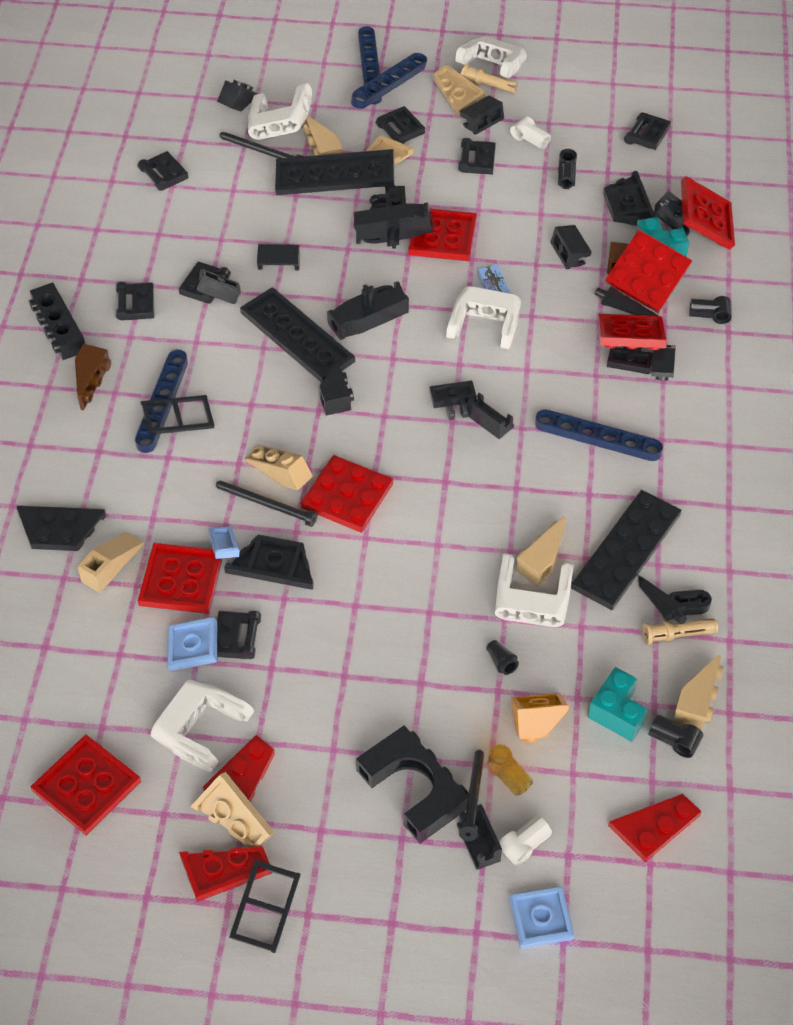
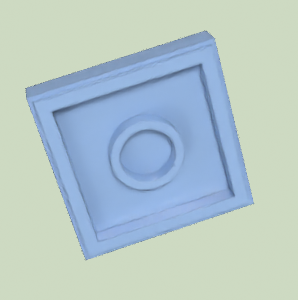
[168,617,217,671]
[509,886,574,949]

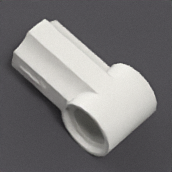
[510,116,551,149]
[499,816,552,867]

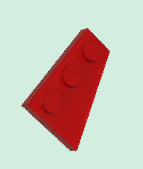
[203,735,275,802]
[179,846,272,902]

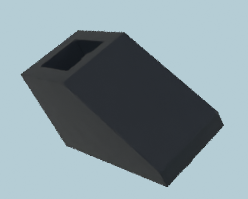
[217,79,258,112]
[319,364,354,416]

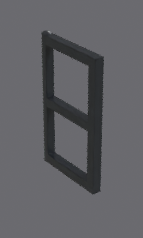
[140,395,215,435]
[229,860,301,953]

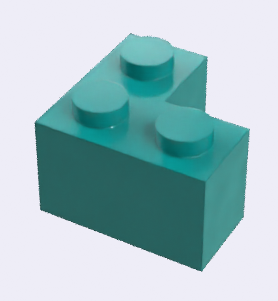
[636,217,689,257]
[588,667,647,742]

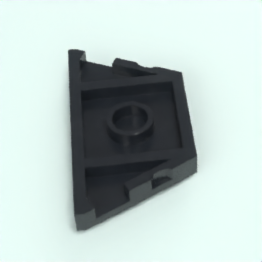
[603,171,656,226]
[17,506,106,551]
[224,534,314,590]

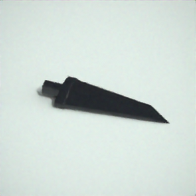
[595,287,659,316]
[638,575,687,624]

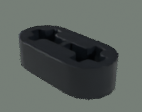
[669,590,712,615]

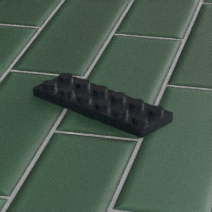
[275,149,395,195]
[240,287,355,383]
[571,489,682,610]

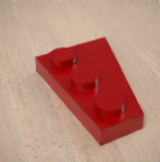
[608,794,702,863]

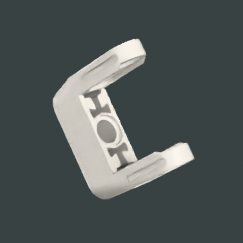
[456,36,527,78]
[248,83,312,140]
[447,286,521,350]
[495,553,574,627]
[151,679,254,772]

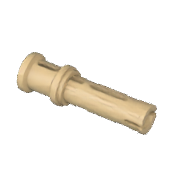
[461,64,518,94]
[642,618,718,645]

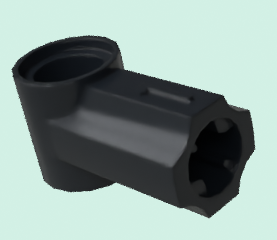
[558,148,577,189]
[689,296,732,324]
[648,714,704,758]

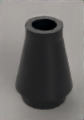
[486,640,519,675]

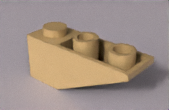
[302,116,343,156]
[244,445,313,490]
[516,516,567,587]
[77,532,144,593]
[673,655,724,730]

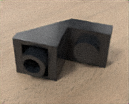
[651,345,676,381]

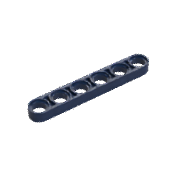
[358,26,382,105]
[351,53,427,109]
[135,349,188,453]
[535,409,663,461]

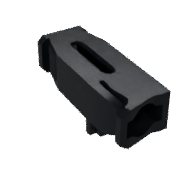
[354,202,434,249]
[327,281,409,340]

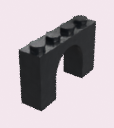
[356,725,469,844]

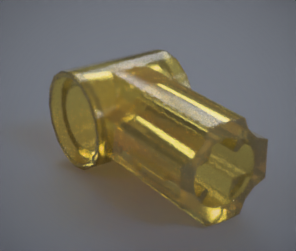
[487,744,533,796]

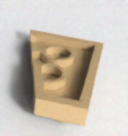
[190,772,275,847]

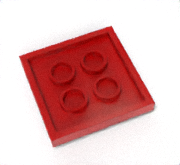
[681,176,735,250]
[409,208,477,262]
[605,230,692,314]
[598,313,667,350]
[301,455,393,533]
[138,543,223,614]
[30,734,141,836]

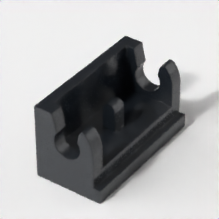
[460,95,504,135]
[654,191,690,236]
[550,225,592,270]
[257,244,300,271]
[467,393,514,439]
[457,804,502,870]

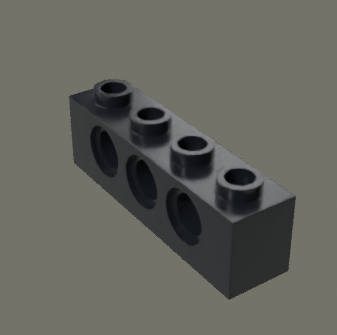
[28,282,85,360]

